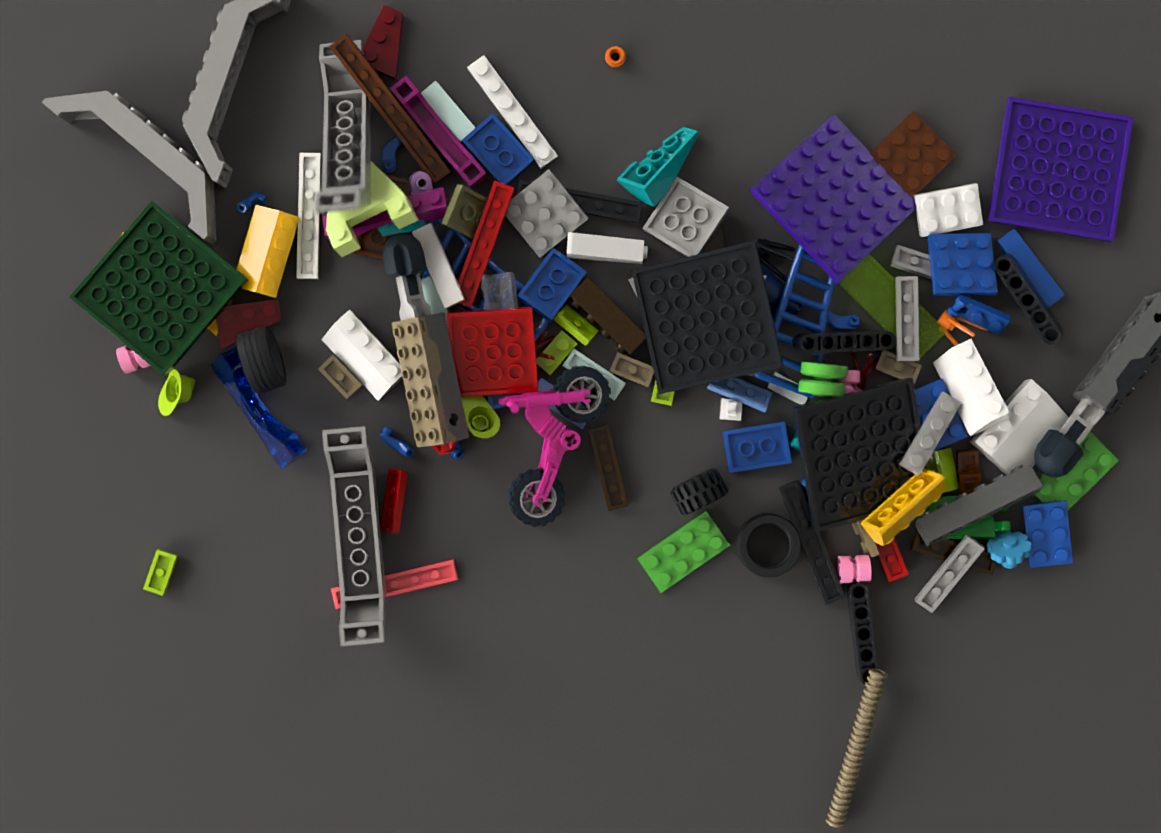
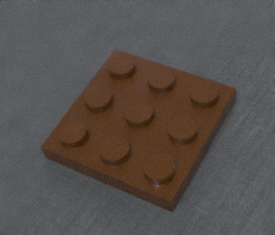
[870,110,957,199]

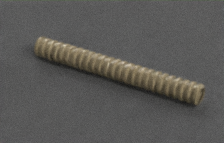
[826,669,888,828]

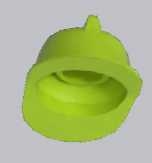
[158,369,195,416]
[461,396,500,438]

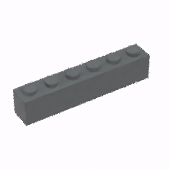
[915,465,1043,547]

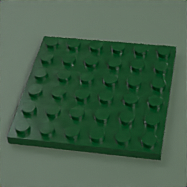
[69,201,248,377]

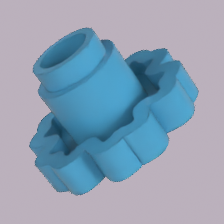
[987,530,1032,569]

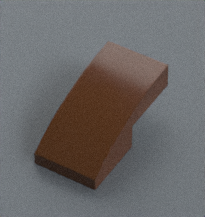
[956,448,981,495]

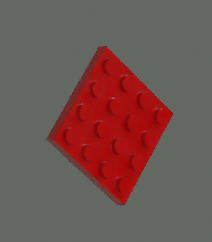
[447,307,538,397]

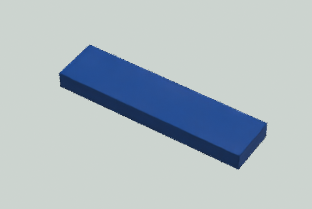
[996,228,1065,307]

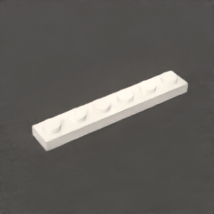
[467,55,558,169]
[296,153,322,279]

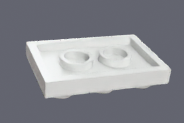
[914,183,983,237]

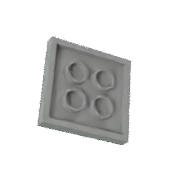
[505,169,589,258]
[642,177,730,257]

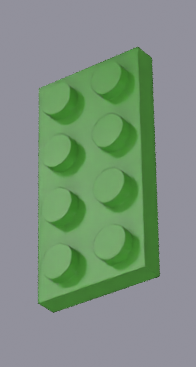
[1034,431,1119,510]
[637,511,730,593]

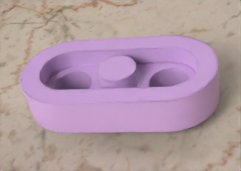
[409,171,433,195]

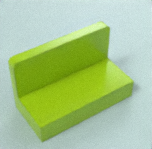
[926,448,959,493]

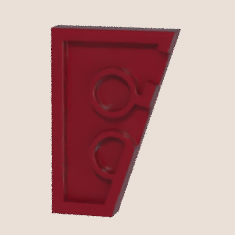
[363,4,403,80]
[216,299,281,349]

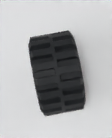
[670,468,729,515]

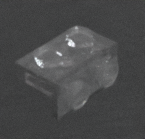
[481,272,518,310]

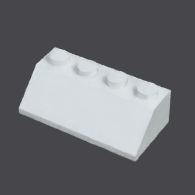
[322,310,403,401]
[933,339,1010,437]

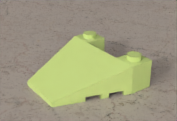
[326,161,418,257]

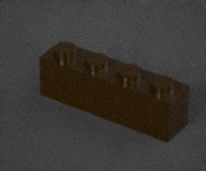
[570,277,646,355]

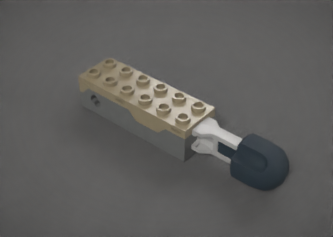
[383,234,469,454]

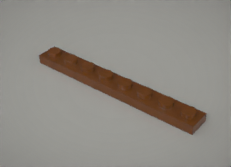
[329,33,451,184]

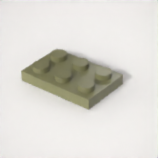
[441,184,488,239]

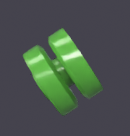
[798,361,848,397]

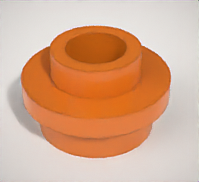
[605,46,626,68]

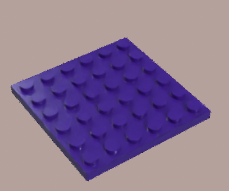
[987,97,1133,242]
[749,114,916,284]

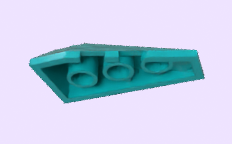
[617,127,699,207]

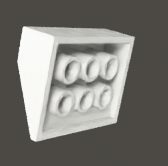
[970,379,1069,475]

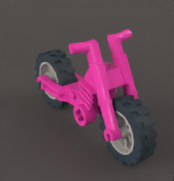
[498,366,611,527]

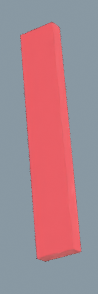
[331,559,459,609]

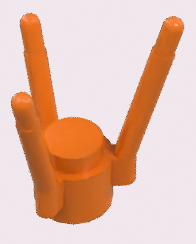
[936,310,988,346]

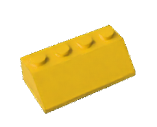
[236,205,300,298]
[860,469,946,546]

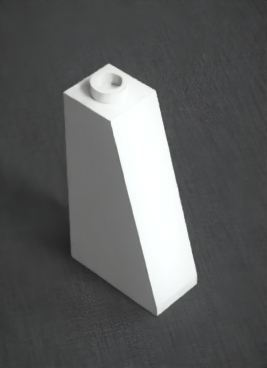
[567,232,648,264]

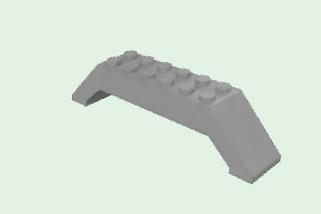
[182,0,291,188]
[315,40,371,214]
[42,91,217,244]
[322,426,386,646]

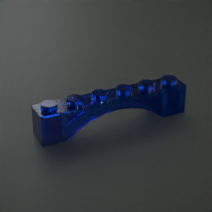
[210,346,308,469]

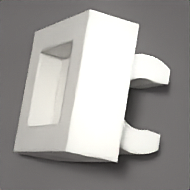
[719,398,742,421]

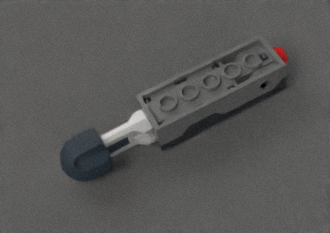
[1034,292,1161,477]

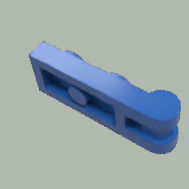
[947,294,1010,335]

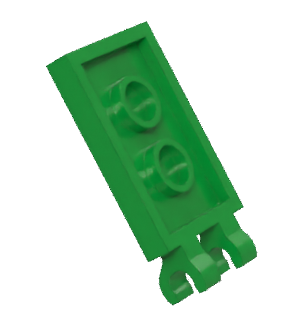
[928,496,1011,539]

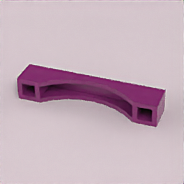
[390,76,488,190]
[322,187,451,242]

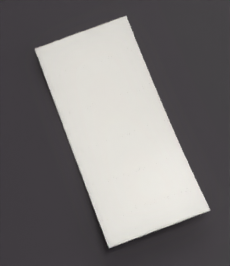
[767,372,808,405]

